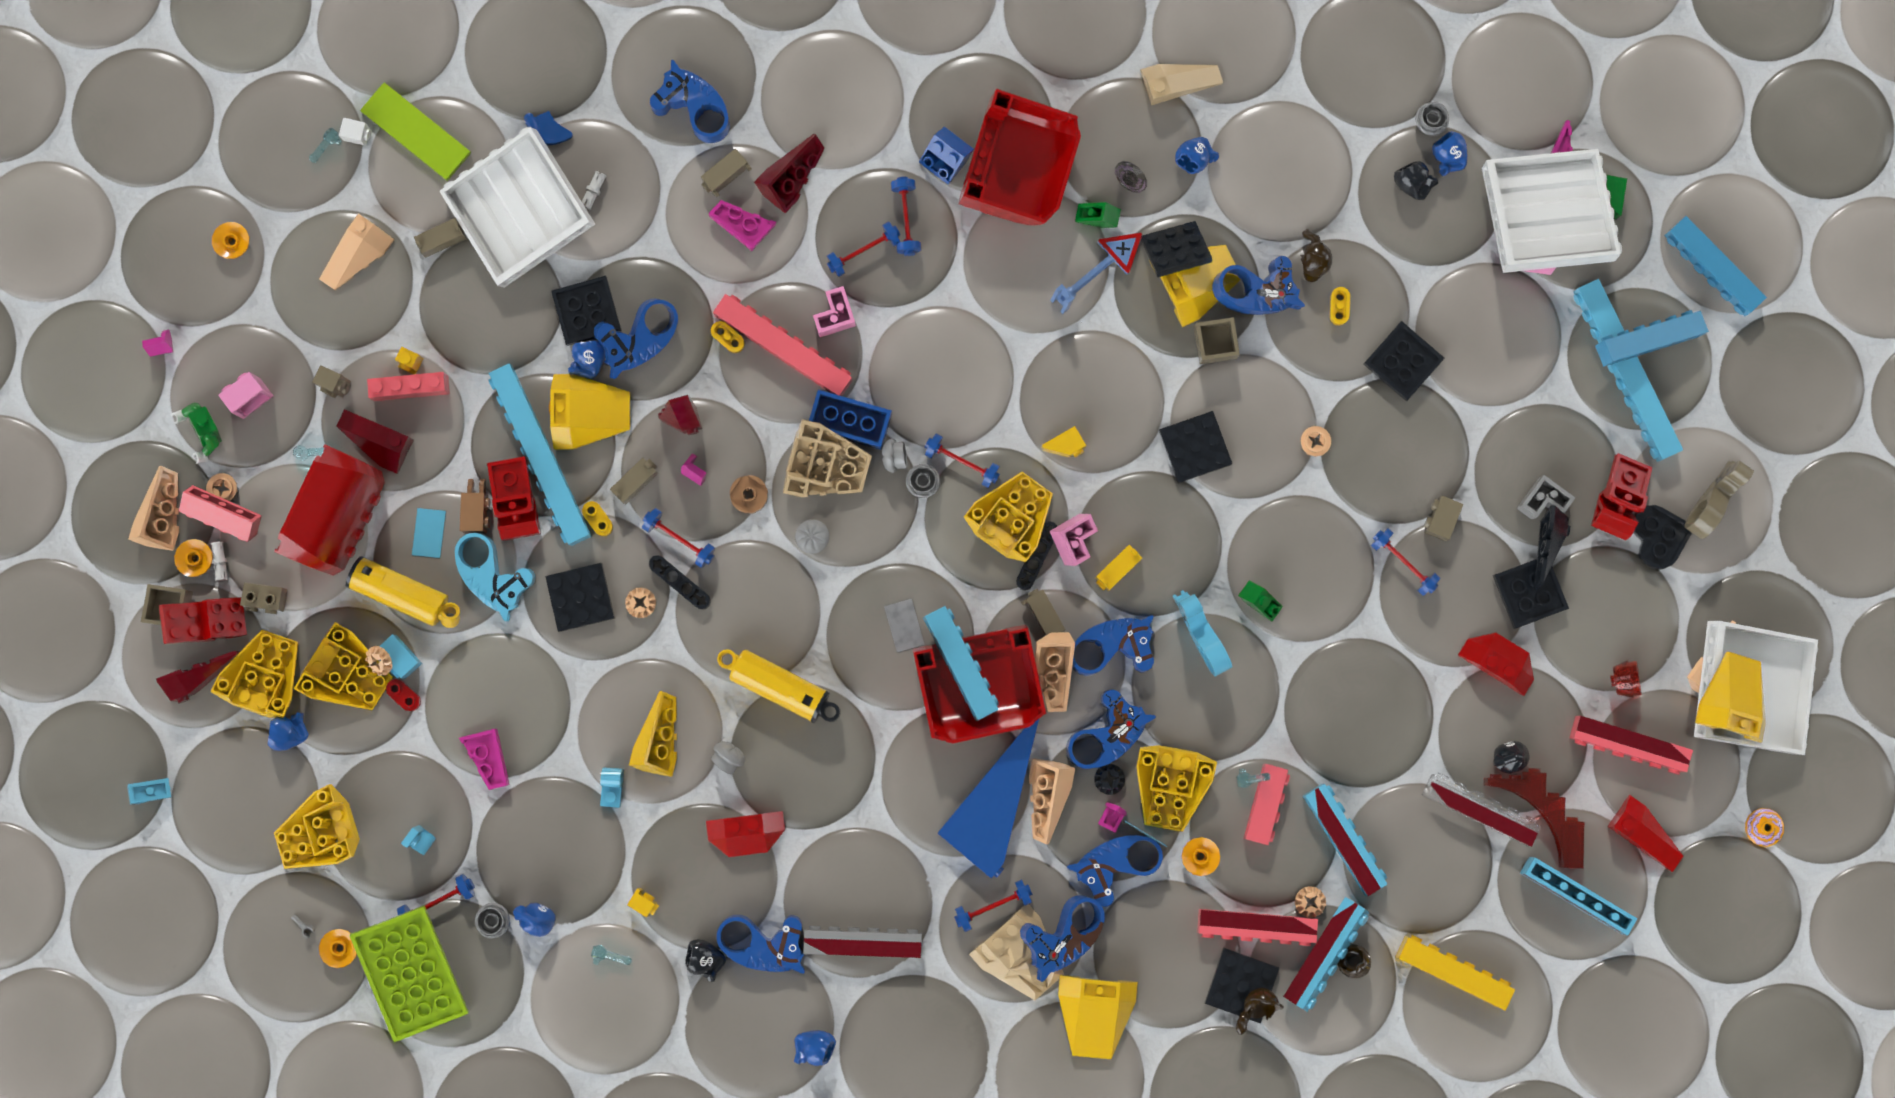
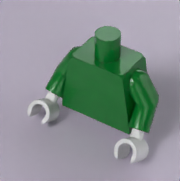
[171,403,222,464]

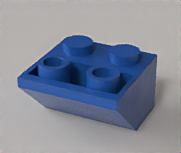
[919,126,974,184]

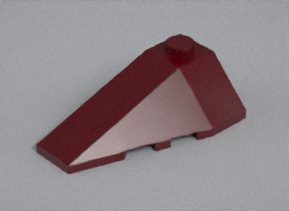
[754,134,825,213]
[658,395,702,435]
[336,409,414,474]
[156,651,241,704]

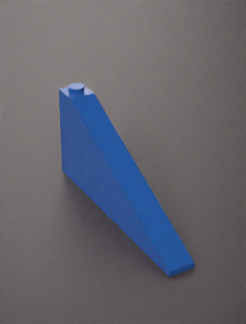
[938,719,1039,878]

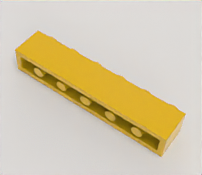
[1395,935,1515,1011]

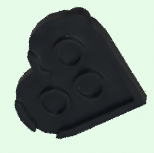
[1633,505,1692,570]

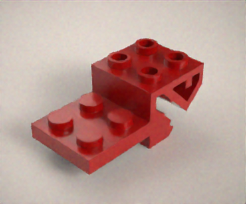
[1591,453,1653,541]
[487,456,541,541]
[159,597,247,644]

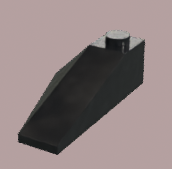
[1534,505,1571,591]

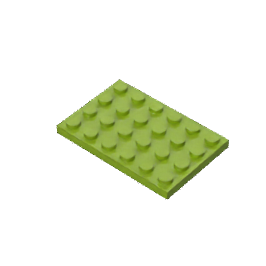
[349,905,469,1042]

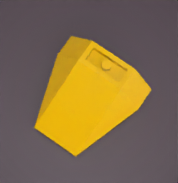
[1149,245,1241,328]
[550,374,630,450]
[964,472,1053,562]
[294,622,393,710]
[211,630,298,718]
[1695,652,1766,743]
[1136,745,1217,832]
[274,784,360,869]
[1058,975,1138,1059]

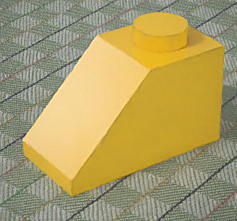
[1041,426,1087,458]

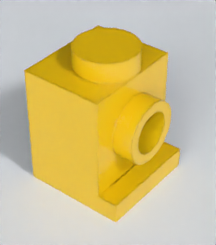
[395,346,424,375]
[627,888,659,918]

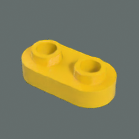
[1329,287,1350,326]
[711,321,745,353]
[582,501,613,536]

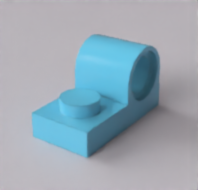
[600,767,624,808]
[127,778,171,805]
[401,825,436,855]

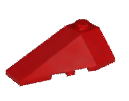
[1607,795,1684,872]

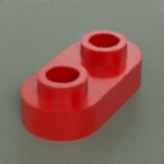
[386,679,421,711]

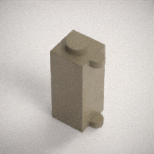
[701,148,752,197]
[414,218,467,258]
[610,458,658,505]
[1021,589,1066,636]

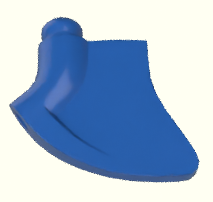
[524,111,573,146]

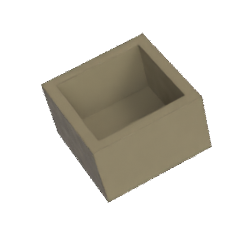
[1194,317,1240,364]
[141,584,193,625]

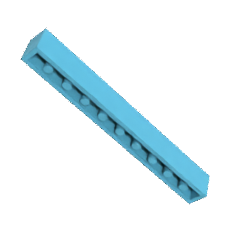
[1573,279,1683,462]
[488,363,592,546]

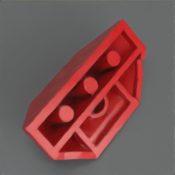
[1458,632,1534,696]
[706,811,785,857]

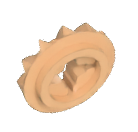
[1300,426,1331,457]
[206,473,238,501]
[625,588,656,618]
[365,646,392,676]
[1295,886,1326,918]

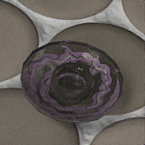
[1115,161,1147,193]

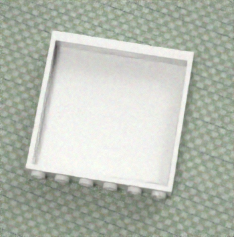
[1694,621,1818,755]

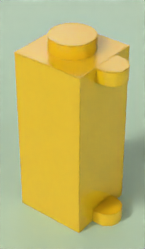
[1095,545,1142,592]

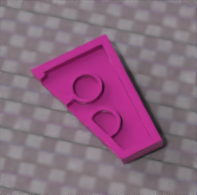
[709,200,776,251]
[459,729,510,790]

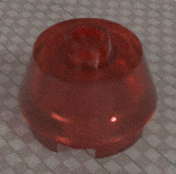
[1610,660,1642,698]

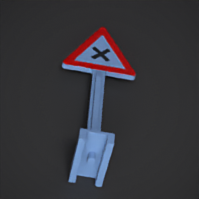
[1050,233,1142,314]

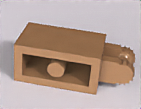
[460,479,491,533]

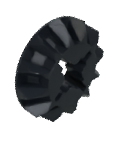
[1094,764,1125,795]

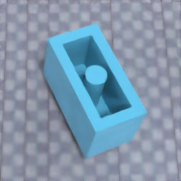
[380,634,423,679]

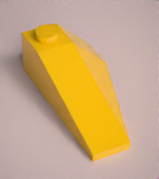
[629,691,677,777]

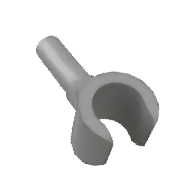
[291,914,315,938]

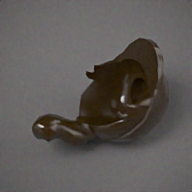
[1300,229,1333,282]
[1337,943,1371,979]
[1236,988,1284,1035]

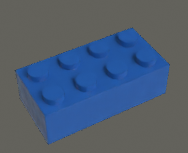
[809,390,892,450]

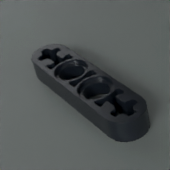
[1016,521,1057,591]
[649,555,711,610]

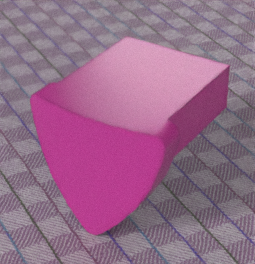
[142,329,173,357]
[681,453,707,486]
[1098,802,1127,833]

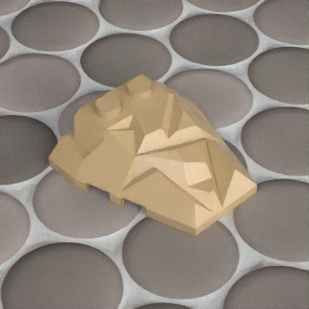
[783,419,872,497]
[969,904,1064,1000]

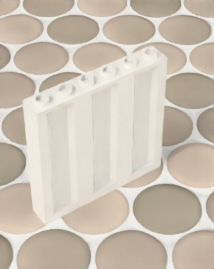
[440,127,595,288]
[1482,149,1622,273]

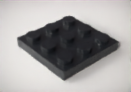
[1141,221,1212,277]
[551,275,622,346]
[1363,321,1445,401]
[1159,411,1233,484]
[1492,559,1569,629]
[545,563,615,632]
[1205,947,1279,1024]

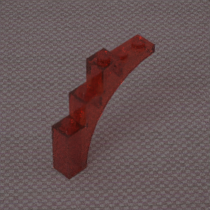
[1483,768,1585,869]

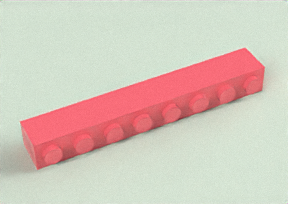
[713,294,853,396]

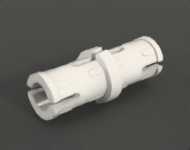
[582,171,607,210]
[210,542,228,581]

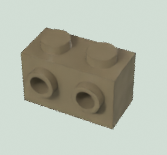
[312,365,351,398]
[240,582,287,615]

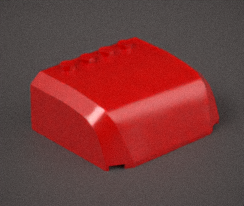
[958,89,1081,225]
[274,444,385,576]
[913,625,1046,744]

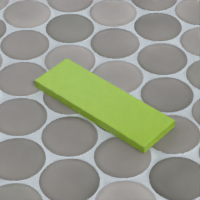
[360,82,471,181]

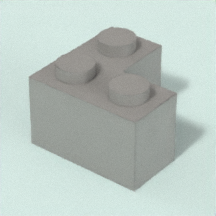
[1517,475,1575,519]

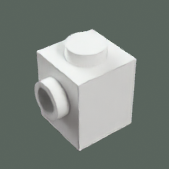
[338,118,371,146]

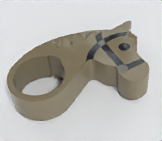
[1685,460,1754,539]

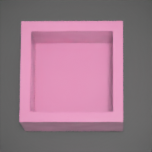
[218,372,274,419]

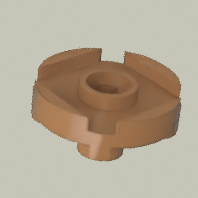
[730,475,768,514]

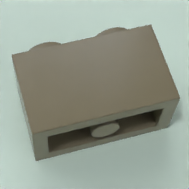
[1424,496,1464,542]

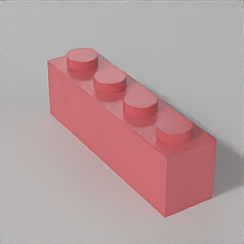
[367,372,450,402]
[179,485,262,542]
[1243,764,1290,845]

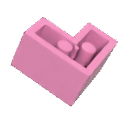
[813,286,856,338]
[1049,514,1098,566]

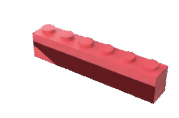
[1569,716,1693,775]
[1197,909,1318,946]

